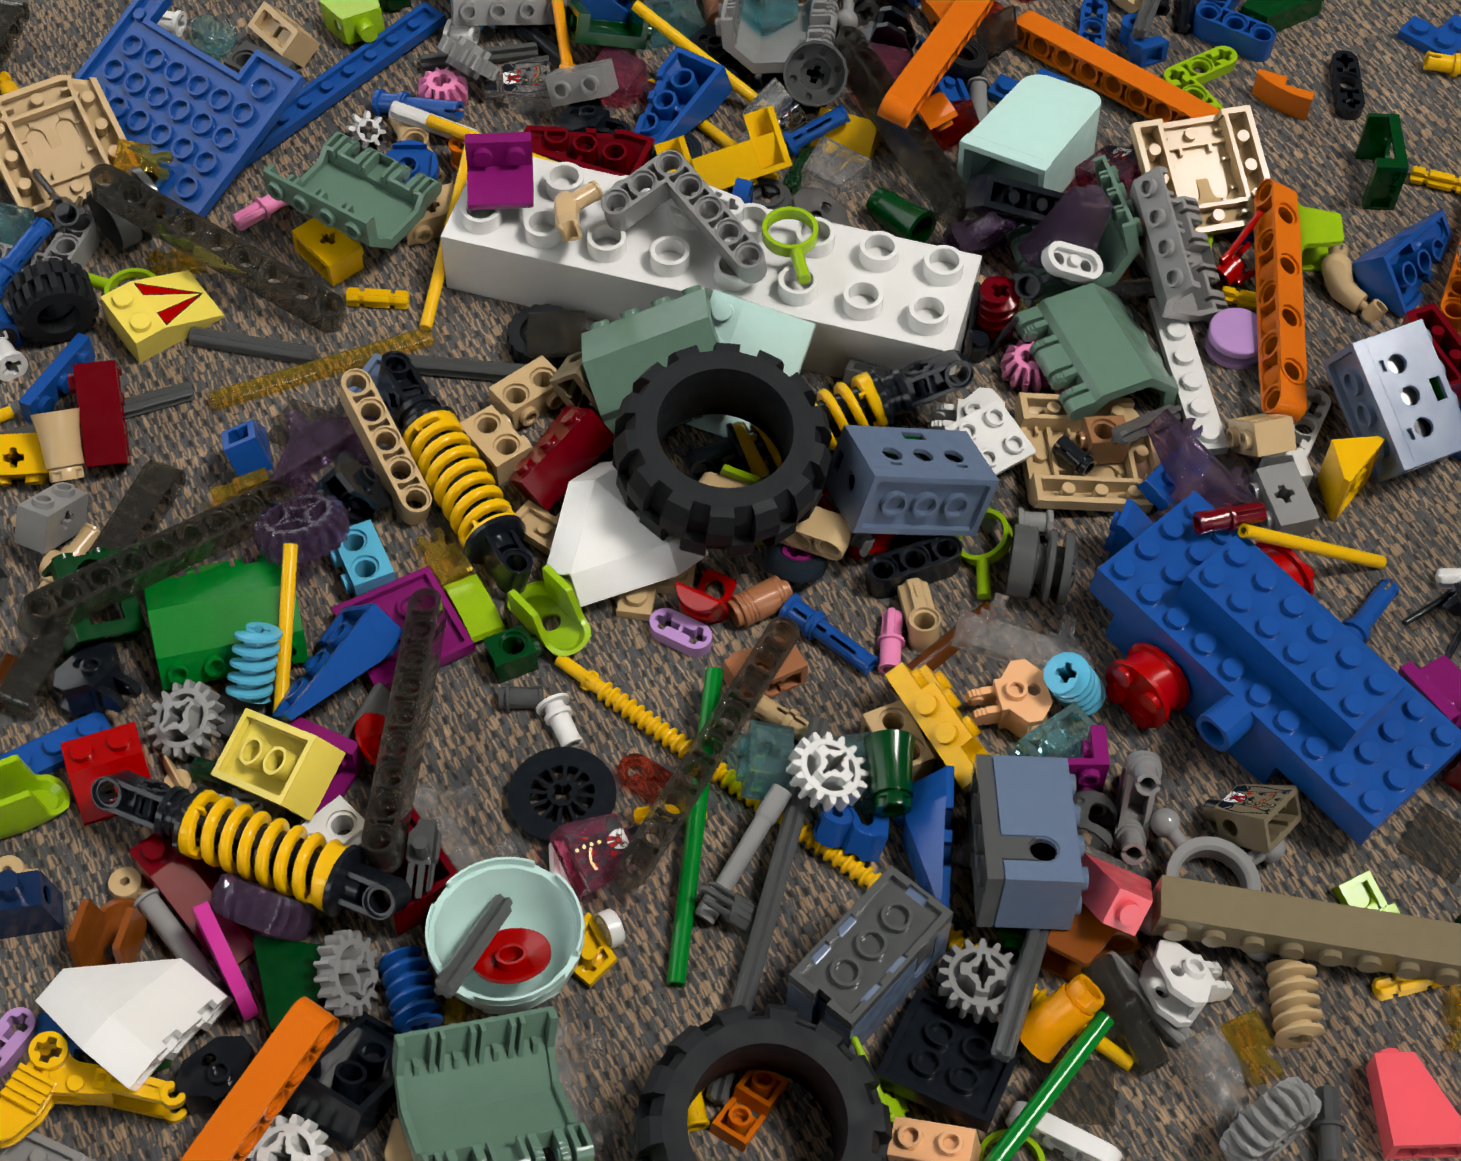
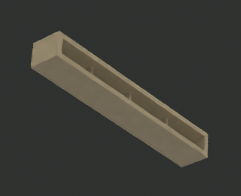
[1151,875,1461,986]

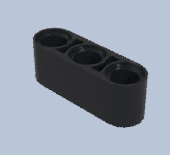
[865,535,963,599]

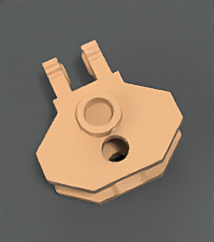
[964,659,1053,741]

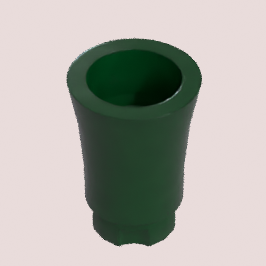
[866,187,937,243]
[863,729,915,817]

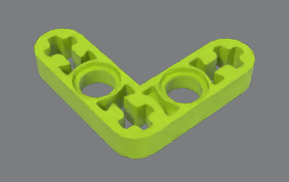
[1162,46,1238,109]

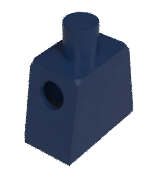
[0,870,64,939]

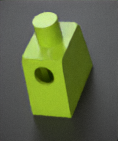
[319,0,385,44]

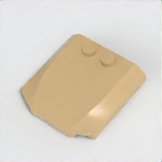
[0,75,140,221]
[1129,105,1270,236]
[1015,392,1161,513]

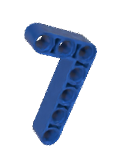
[1191,0,1276,62]

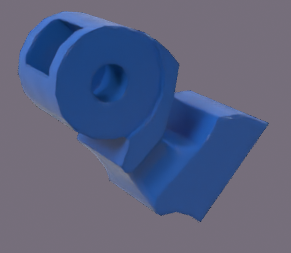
[1119,13,1170,68]
[812,805,889,863]

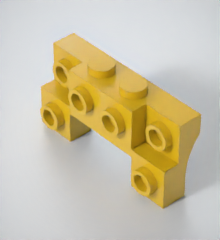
[654,105,793,193]
[885,662,1000,793]

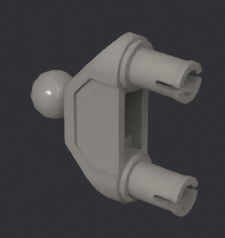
[1113,750,1162,865]

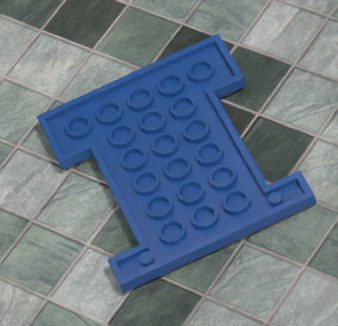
[73,0,307,230]

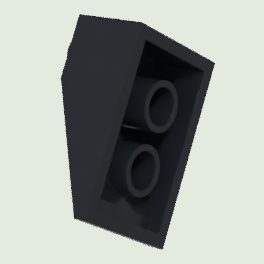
[286,1012,400,1150]

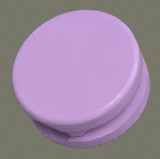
[1204,308,1258,369]

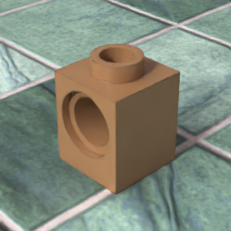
[1075,415,1131,464]

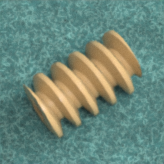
[1266,959,1325,1048]

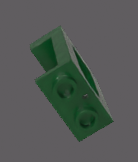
[1354,113,1409,210]
[42,547,146,653]

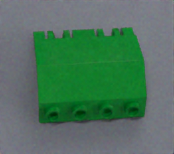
[143,550,308,690]

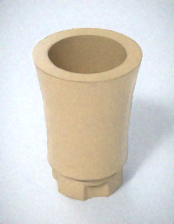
[30,408,85,483]

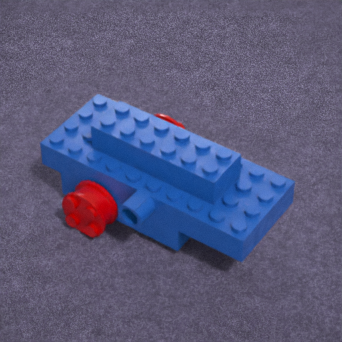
[1088,491,1461,846]

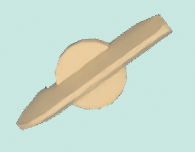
[162,754,192,790]

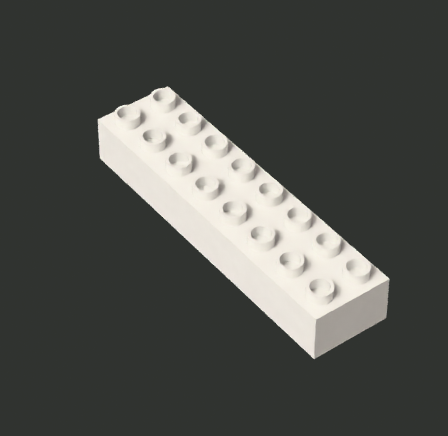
[440,157,982,402]

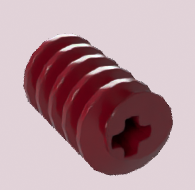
[975,276,1021,348]

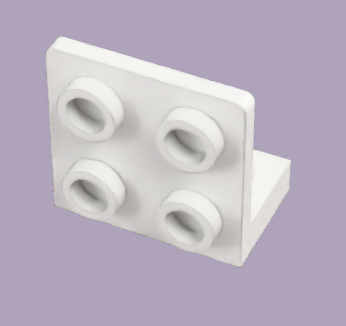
[943,399,1036,476]

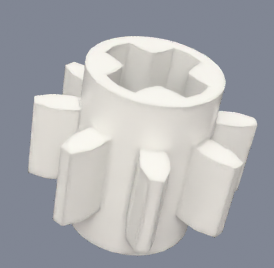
[346,110,386,149]

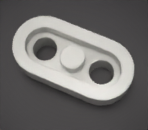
[1041,241,1103,284]

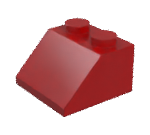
[60,721,152,826]

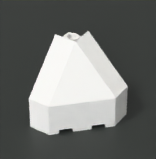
[547,462,709,607]
[35,958,233,1091]

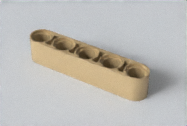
[339,368,432,525]
[698,472,855,561]

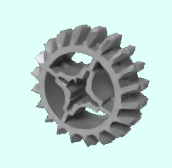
[1219,1076,1322,1161]

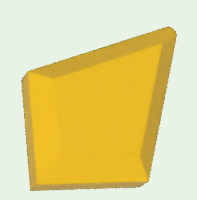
[573,913,617,988]

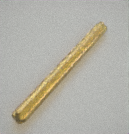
[209,327,434,410]

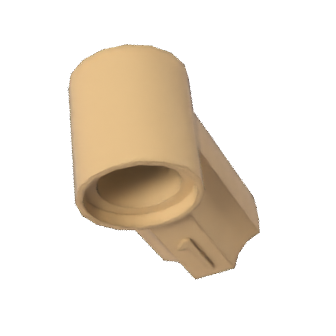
[897,578,941,652]

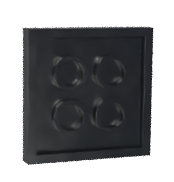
[876,988,1024,1133]

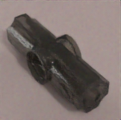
[1080,954,1170,1077]

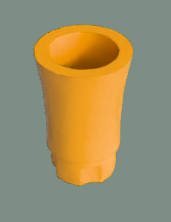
[1020,974,1105,1063]

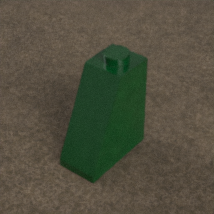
[1240,0,1324,33]
[254,936,327,1033]

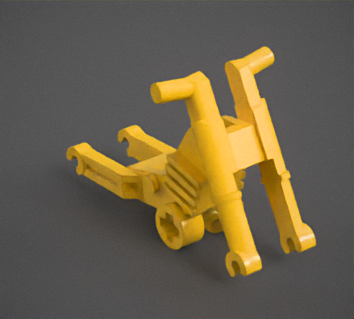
[0,1031,187,1149]

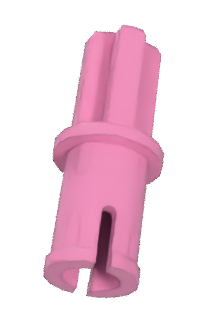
[232,194,289,231]
[877,608,905,675]

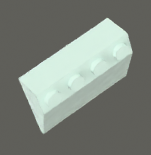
[685,289,816,437]

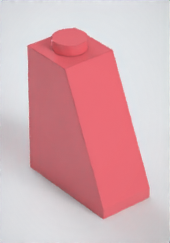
[1081,853,1153,936]
[1365,1048,1461,1160]

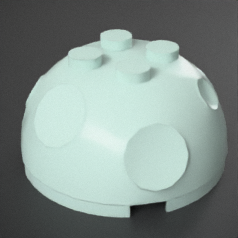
[425,857,585,1015]

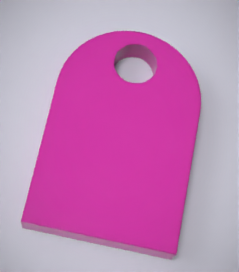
[193,901,259,1022]

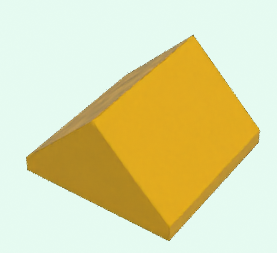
[809,107,886,167]
[1317,436,1385,521]

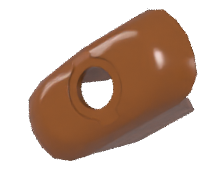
[67,898,149,967]
[1041,903,1139,982]

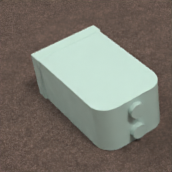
[955,75,1101,197]

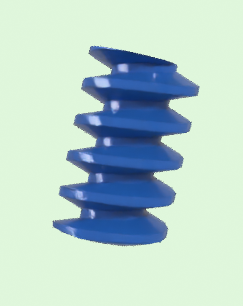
[378,946,444,1034]

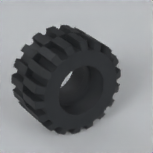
[7,258,99,345]

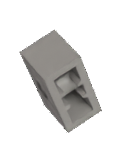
[544,58,619,107]
[1247,461,1320,536]
[14,482,89,554]

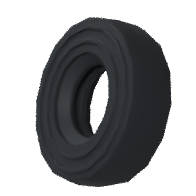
[947,38,988,79]

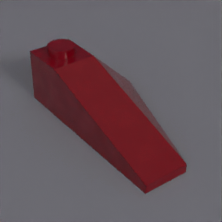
[524,125,655,176]
[128,833,255,966]

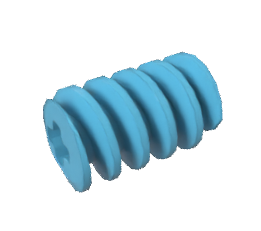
[225,622,283,704]
[1043,652,1106,718]

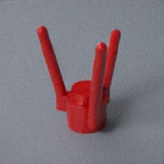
[1216,211,1263,287]

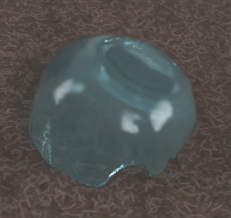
[190,14,238,56]

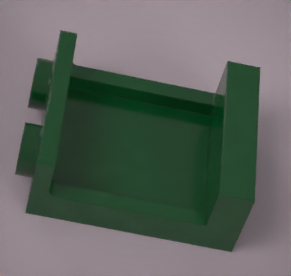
[565,0,652,50]

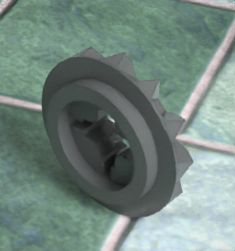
[753,178,791,210]

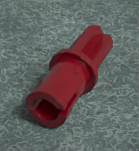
[1192,502,1267,535]

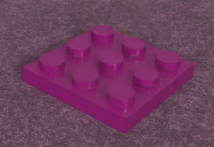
[331,566,475,690]

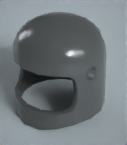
[1073,789,1118,857]

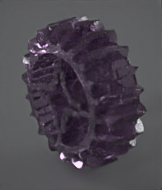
[253,492,350,565]
[210,873,317,941]

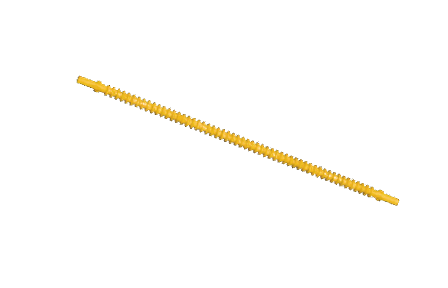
[555,656,1137,1072]

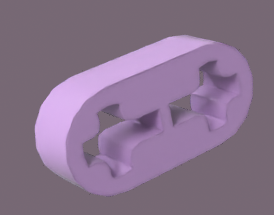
[649,608,712,657]
[0,1007,37,1077]

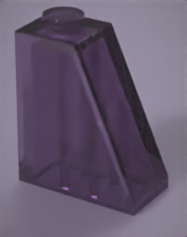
[1018,185,1113,270]

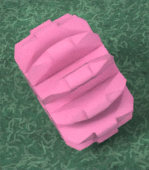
[417,66,469,111]
[1000,340,1049,393]

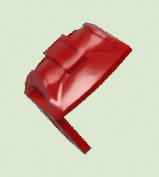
[675,569,737,624]

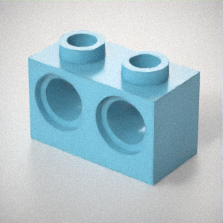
[328,519,396,597]

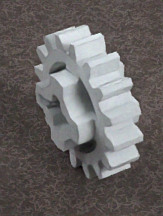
[786,732,869,812]
[247,1114,333,1161]

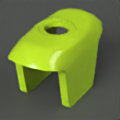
[1298,202,1344,272]
[507,564,591,657]
[0,755,70,840]

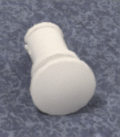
[536,693,583,748]

